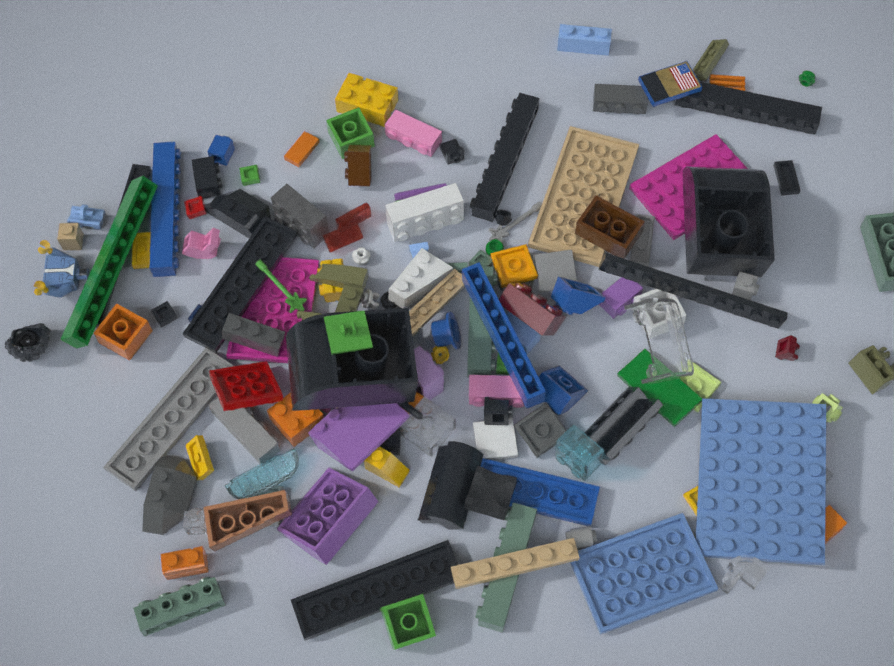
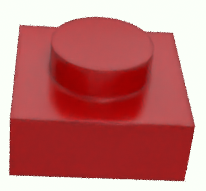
[184,196,207,220]

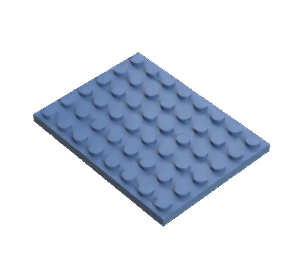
[695,398,826,566]

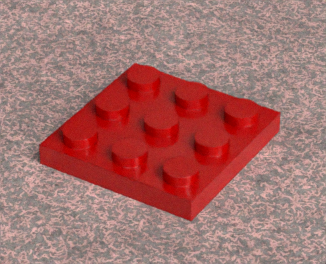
[209,361,283,411]

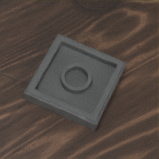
[514,402,570,458]

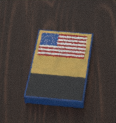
[638,61,702,107]

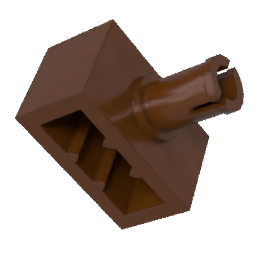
[344,145,372,186]

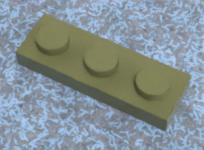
[693,39,729,81]

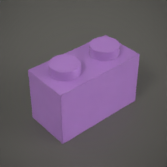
[599,277,643,319]

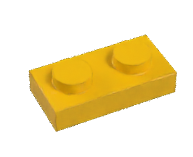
[132,232,151,269]
[185,435,214,480]

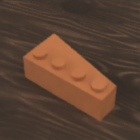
[203,490,292,552]

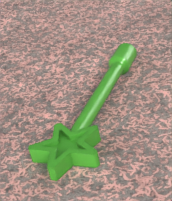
[255,259,307,313]

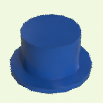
[431,312,461,349]

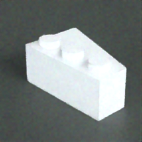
[388,248,453,308]

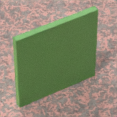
[324,310,373,355]

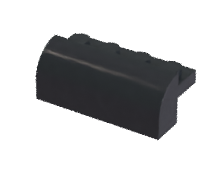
[577,387,663,465]
[418,441,484,530]

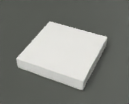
[473,418,518,460]

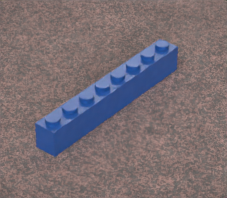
[150,141,181,277]
[462,262,546,409]

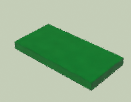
[617,349,702,427]

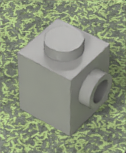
[732,271,759,300]

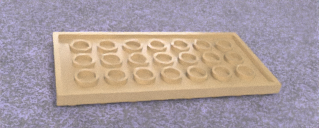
[528,126,639,267]

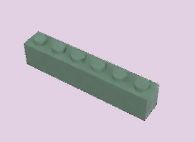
[467,266,497,377]
[475,503,537,633]

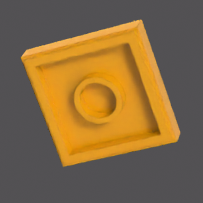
[490,244,538,288]

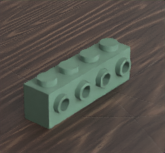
[133,577,226,636]

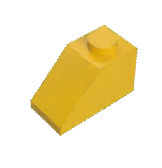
[364,447,410,488]

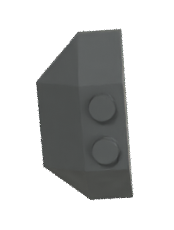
[142,455,197,535]

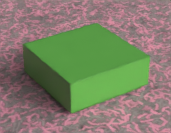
[239,165,261,186]

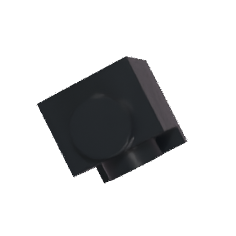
[484,397,513,425]

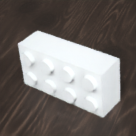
[385,183,464,242]

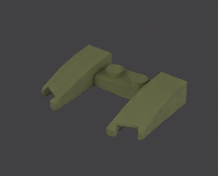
[297,264,369,320]

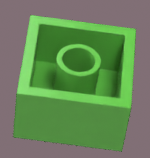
[326,107,375,159]
[380,594,436,650]

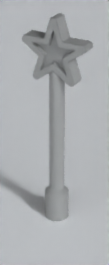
[489,201,542,244]

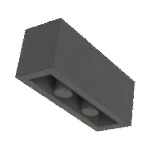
[593,84,648,114]
[222,313,285,357]

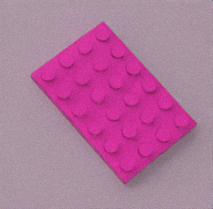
[629,134,748,240]
[226,257,320,363]

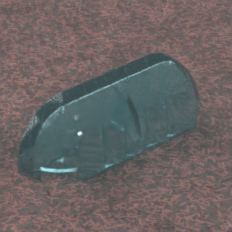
[224,448,299,500]

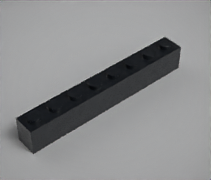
[675,82,822,134]
[470,92,540,222]

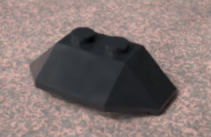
[206,189,271,238]

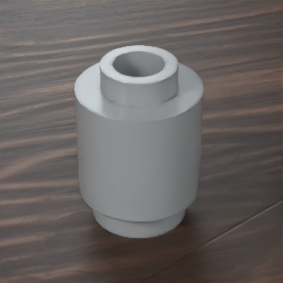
[565,526,597,549]

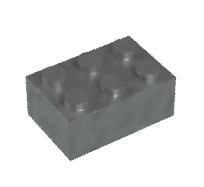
[271,184,330,249]

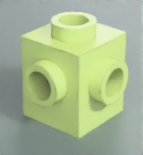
[812,393,843,423]

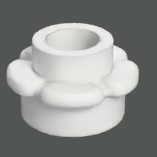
[352,247,371,265]

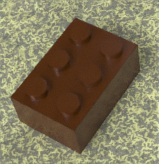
[575,195,645,259]

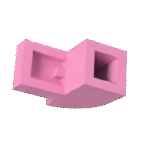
[182,228,221,259]

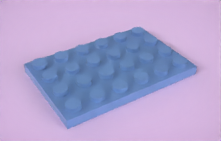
[570,513,718,635]

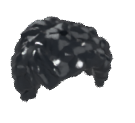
[5,323,51,362]

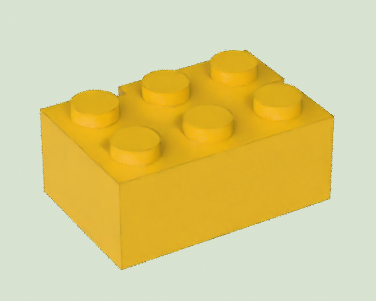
[335,73,398,127]

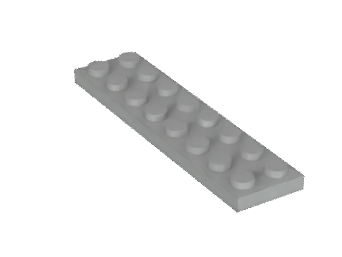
[104,348,234,491]

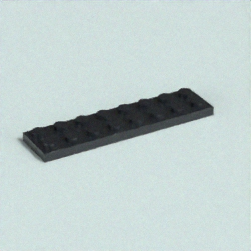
[182,216,297,353]
[291,540,458,641]

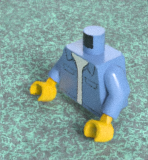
[34,240,89,298]

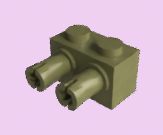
[848,345,894,395]

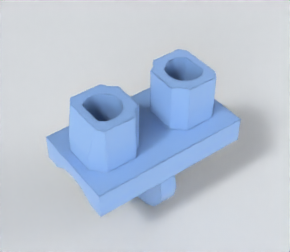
[67,204,105,230]

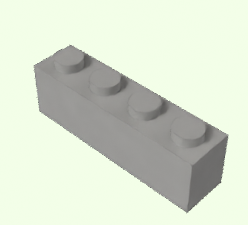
[209,397,280,466]

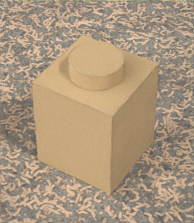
[57,223,84,250]

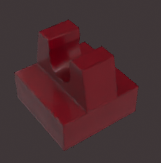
[775,335,800,361]

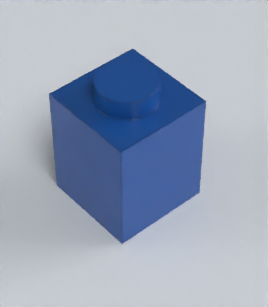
[207,135,235,166]

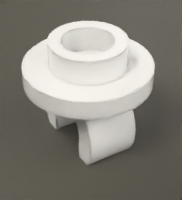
[360,289,380,309]

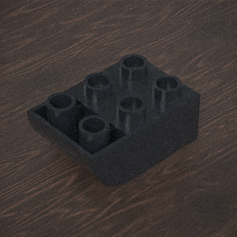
[682,166,775,277]
[286,308,418,411]

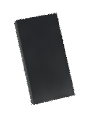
[773,160,801,196]

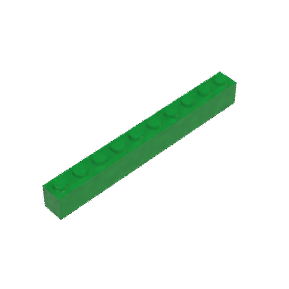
[60,176,158,349]

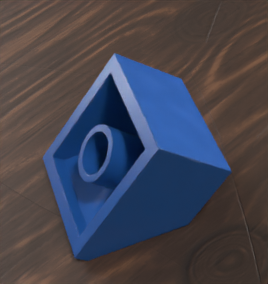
[551,276,606,315]
[539,366,588,415]

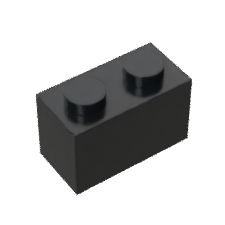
[192,156,223,199]

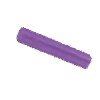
[394,183,447,201]

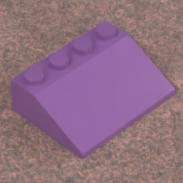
[308,403,410,472]
[277,468,378,565]

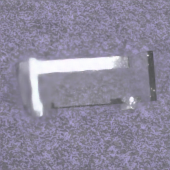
[624,297,694,384]

